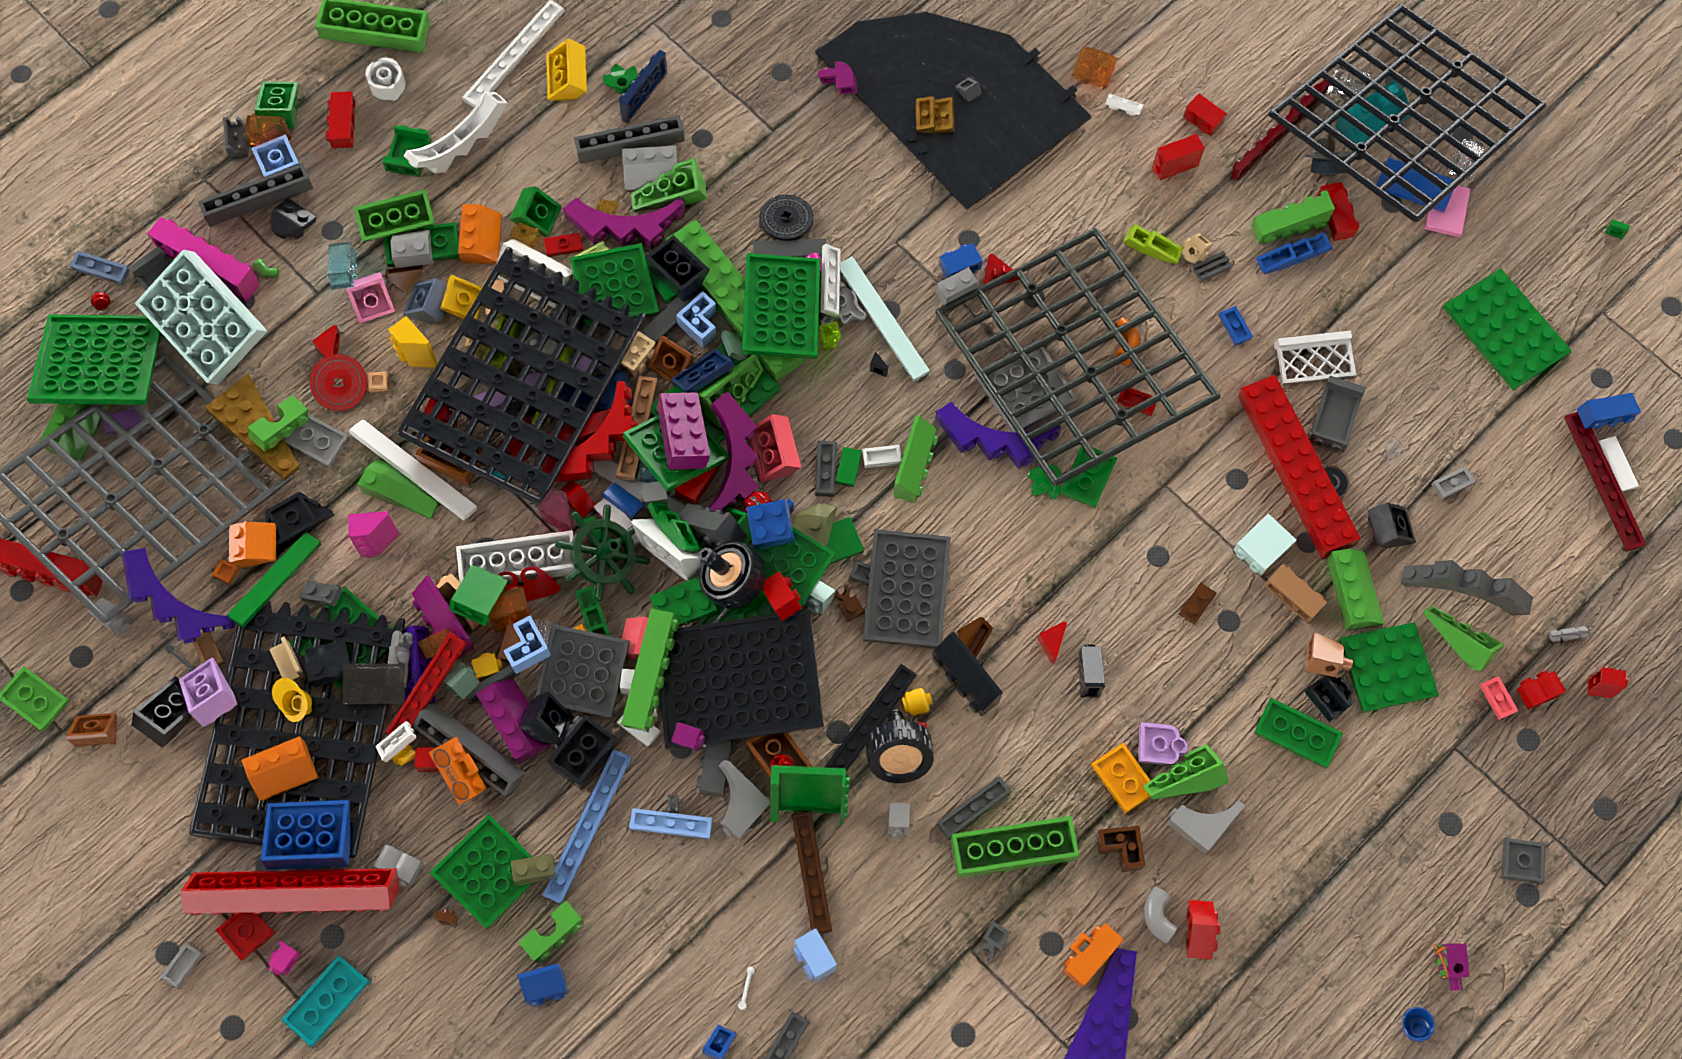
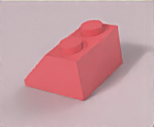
[621,617,648,660]

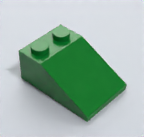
[254,82,299,130]

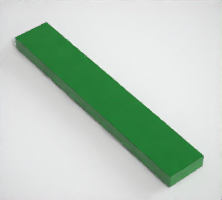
[227,532,321,628]

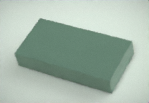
[721,330,748,362]

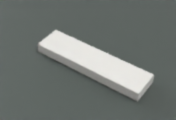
[820,244,841,317]

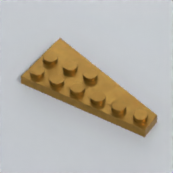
[205,373,299,481]

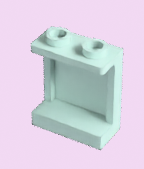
[1234,514,1296,575]

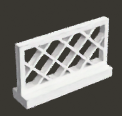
[1274,331,1356,385]

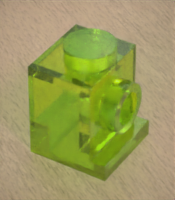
[819,321,841,351]

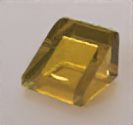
[596,199,619,215]

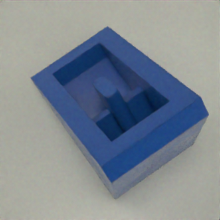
[702,1025,736,1059]

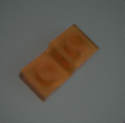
[418,627,451,660]

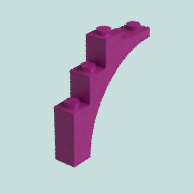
[563,197,685,249]
[707,392,759,512]

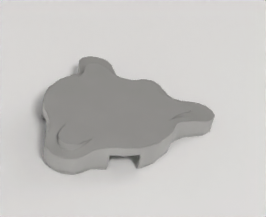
[821,281,866,329]

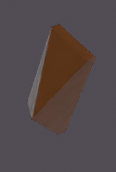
[385,265,423,293]
[958,617,993,658]

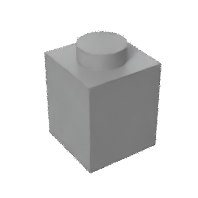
[639,482,668,508]

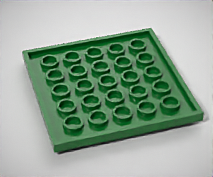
[27,314,162,405]

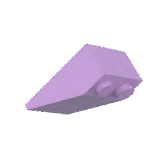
[179,657,237,727]

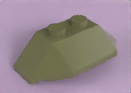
[792,503,837,547]

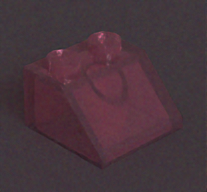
[538,488,576,535]

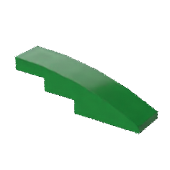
[648,502,701,552]
[575,585,610,636]

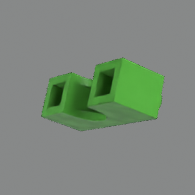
[248,395,309,452]
[518,901,584,964]

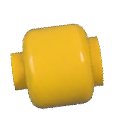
[902,688,933,716]

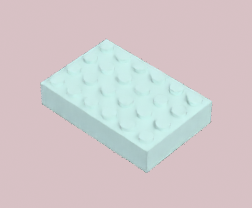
[135,250,268,384]

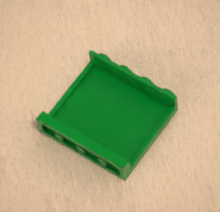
[770,765,850,825]

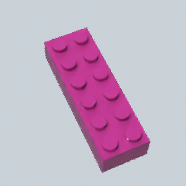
[147,217,260,303]

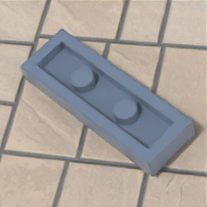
[70,250,130,285]

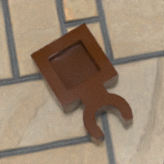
[835,585,865,622]
[434,909,459,928]

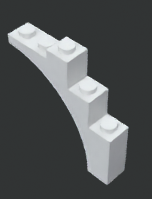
[404,92,508,173]

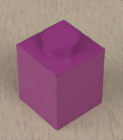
[671,722,705,752]

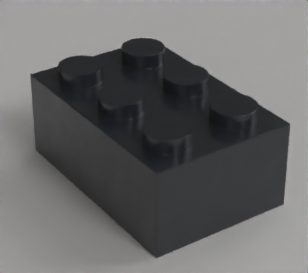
[547,715,618,791]

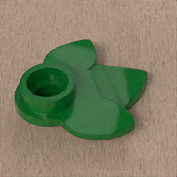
[602,64,637,94]
[1027,464,1062,500]

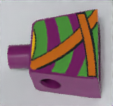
[1434,943,1469,991]

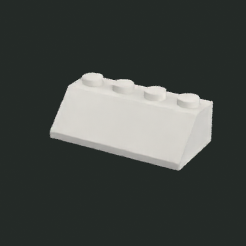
[496,239,574,309]
[631,519,703,581]

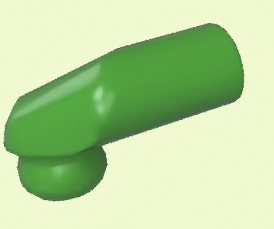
[253,259,279,277]

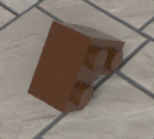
[1096,825,1146,872]

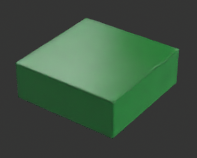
[1605,219,1630,239]

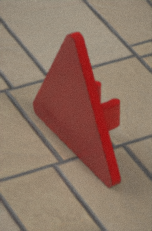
[983,253,1019,287]

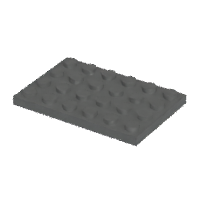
[863,529,951,648]

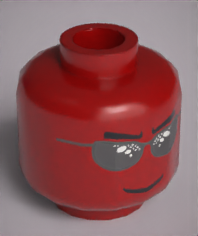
[744,491,772,513]

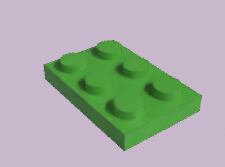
[0,666,70,732]

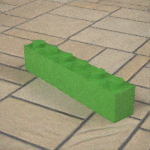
[621,608,679,732]

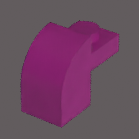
[818,61,857,95]

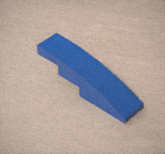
[1256,232,1332,274]

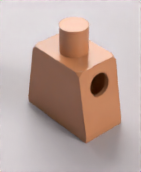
[1305,633,1353,677]

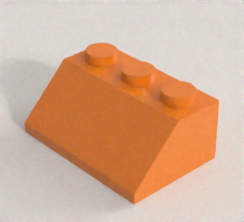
[458,204,502,264]
[242,736,318,802]

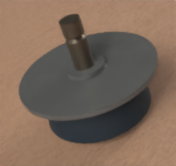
[1305,134,1353,176]

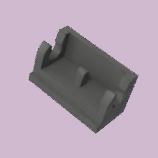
[223,117,248,159]

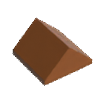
[647,335,694,383]
[66,713,117,747]

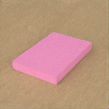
[1425,186,1470,237]

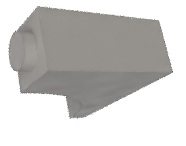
[719,760,771,838]
[1167,801,1245,855]

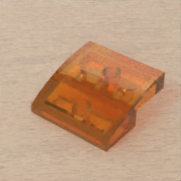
[1071,46,1118,89]

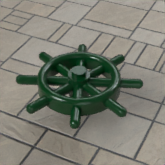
[555,505,650,601]

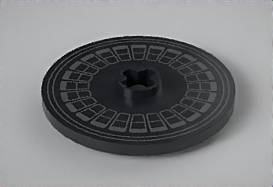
[759,195,814,241]

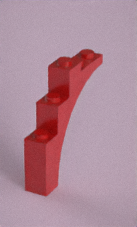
[542,381,638,482]

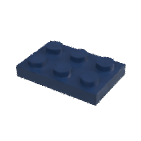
[670,349,735,393]

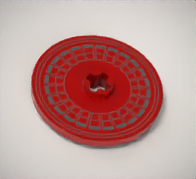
[310,354,368,411]

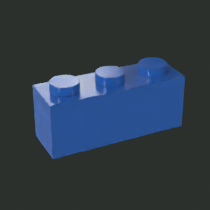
[1577,393,1641,429]

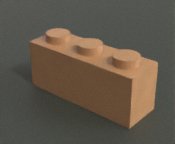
[1264,564,1327,624]

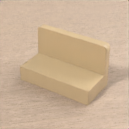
[269,637,305,682]

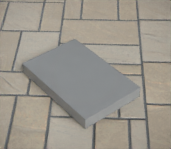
[284,414,350,469]

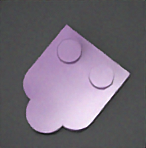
[1138,722,1188,766]

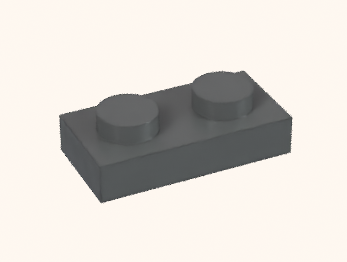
[300,581,343,607]

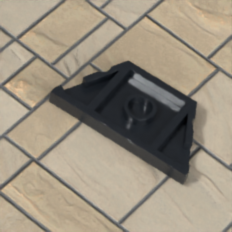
[265,492,334,549]

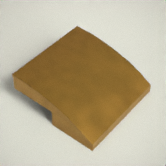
[916,96,955,133]

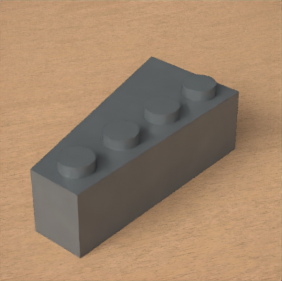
[678,503,747,547]

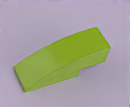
[1123,224,1183,264]

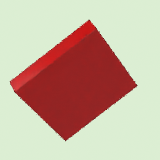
[215,912,275,961]

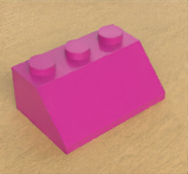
[348,511,399,558]

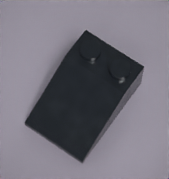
[131,676,193,748]

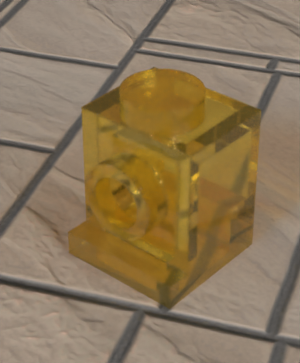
[510,222,541,249]

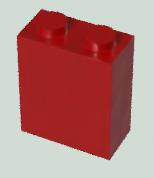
[1152,134,1205,180]

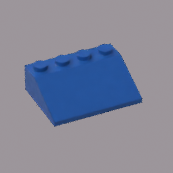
[260,800,351,870]

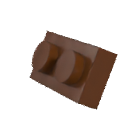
[1179,583,1217,625]

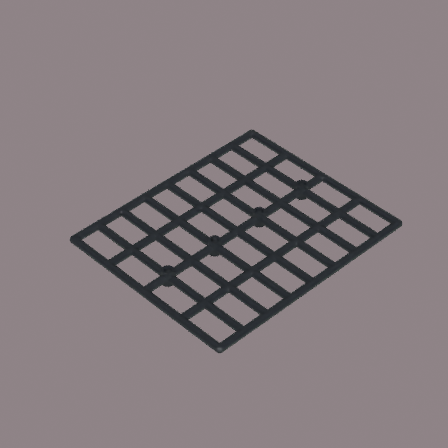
[1268,4,1546,222]

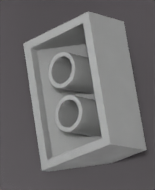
[622,146,678,192]

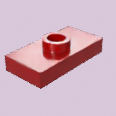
[544,232,583,257]
[1117,388,1157,416]

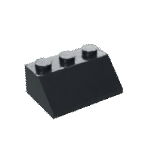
[645,235,710,302]

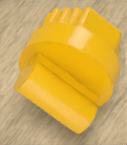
[391,744,415,766]

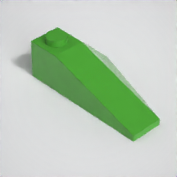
[631,158,707,212]
[698,354,764,428]
[357,459,439,519]
[1423,606,1504,672]
[1143,744,1229,799]

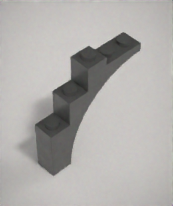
[1401,560,1533,615]

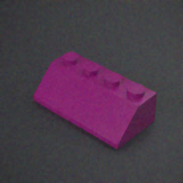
[412,575,475,660]
[476,678,552,765]

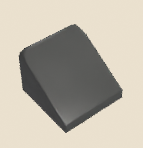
[955,78,982,102]

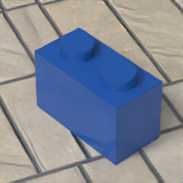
[939,243,983,279]

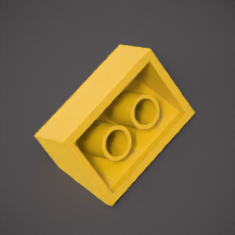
[546,38,587,101]
[388,316,438,368]

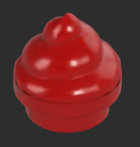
[91,292,110,310]

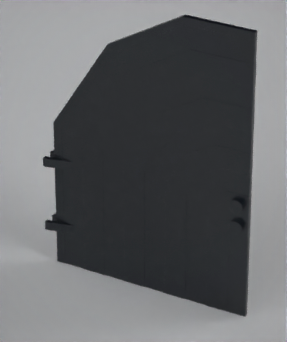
[816,12,1092,210]

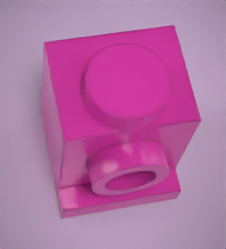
[268,941,301,976]

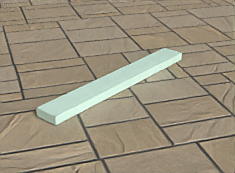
[840,256,930,382]

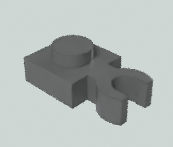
[978,921,1010,961]

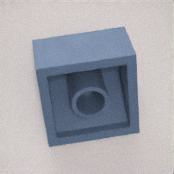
[403,278,447,324]

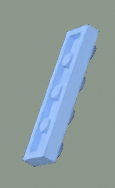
[629,808,713,839]

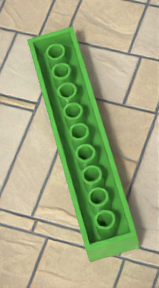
[666,220,805,382]

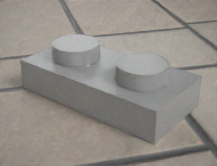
[1431,466,1475,500]

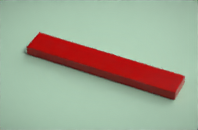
[385,632,468,737]

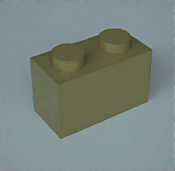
[511,854,557,886]

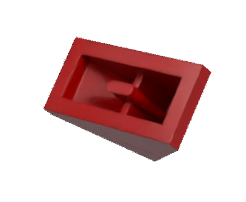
[312,325,341,358]
[557,481,595,519]
[1038,621,1067,664]

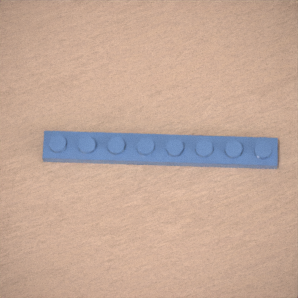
[542,749,632,905]

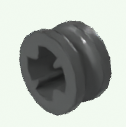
[668,795,679,813]

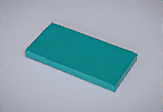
[281,955,370,1048]

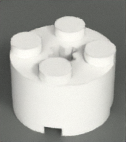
[366,58,405,101]

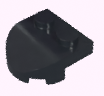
[271,198,316,239]
[1304,675,1353,722]

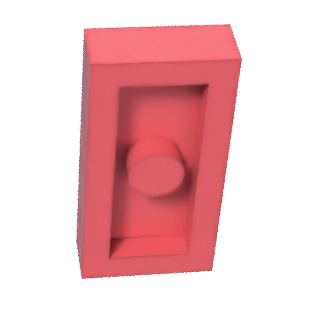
[1480,676,1518,720]

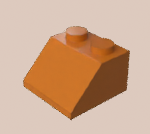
[229,522,276,568]

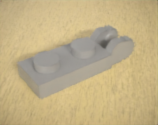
[386,631,413,688]

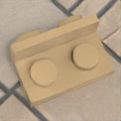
[620,331,656,377]

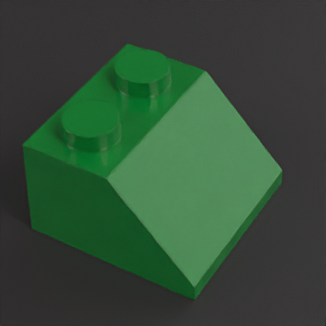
[509,186,562,237]

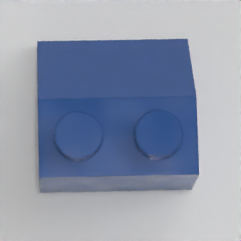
[517,963,568,1007]

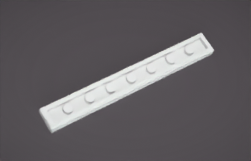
[462,0,565,108]
[349,420,477,521]

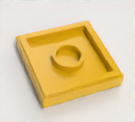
[440,275,482,319]

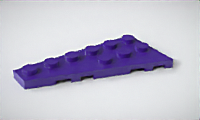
[1064,948,1137,1059]

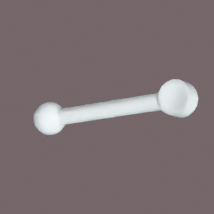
[738,967,755,1010]

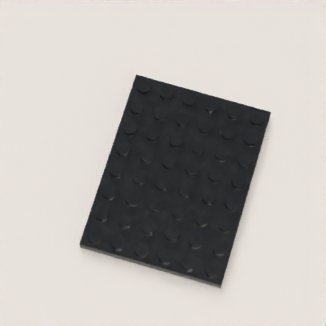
[659,609,824,750]

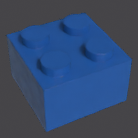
[746,499,795,550]

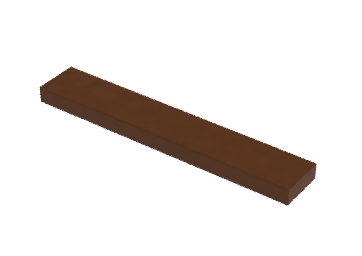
[791,811,832,934]

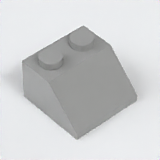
[391,230,433,268]

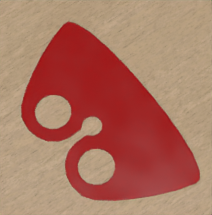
[496,566,561,605]

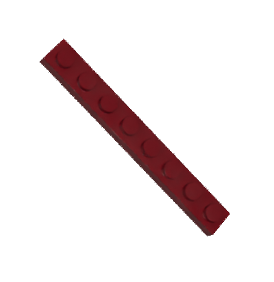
[1231,80,1330,181]
[1564,412,1647,552]

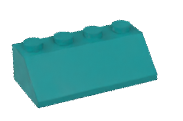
[1335,80,1411,144]

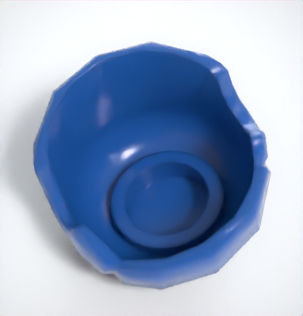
[1402,1007,1435,1042]

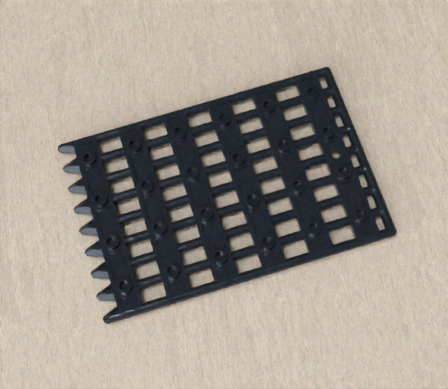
[397,247,646,505]
[189,601,406,858]

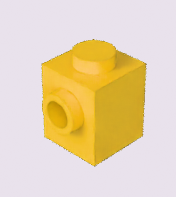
[471,653,503,683]

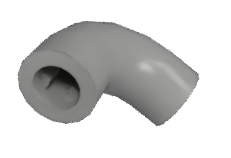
[1144,887,1177,944]

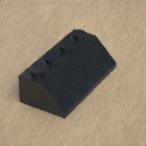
[933,631,1003,716]

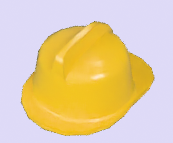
[272,678,312,722]

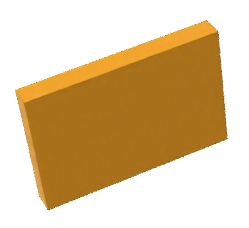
[1091,743,1151,814]

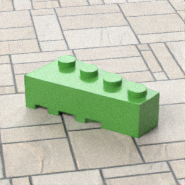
[1251,190,1335,244]

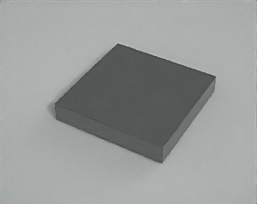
[1502,837,1545,884]

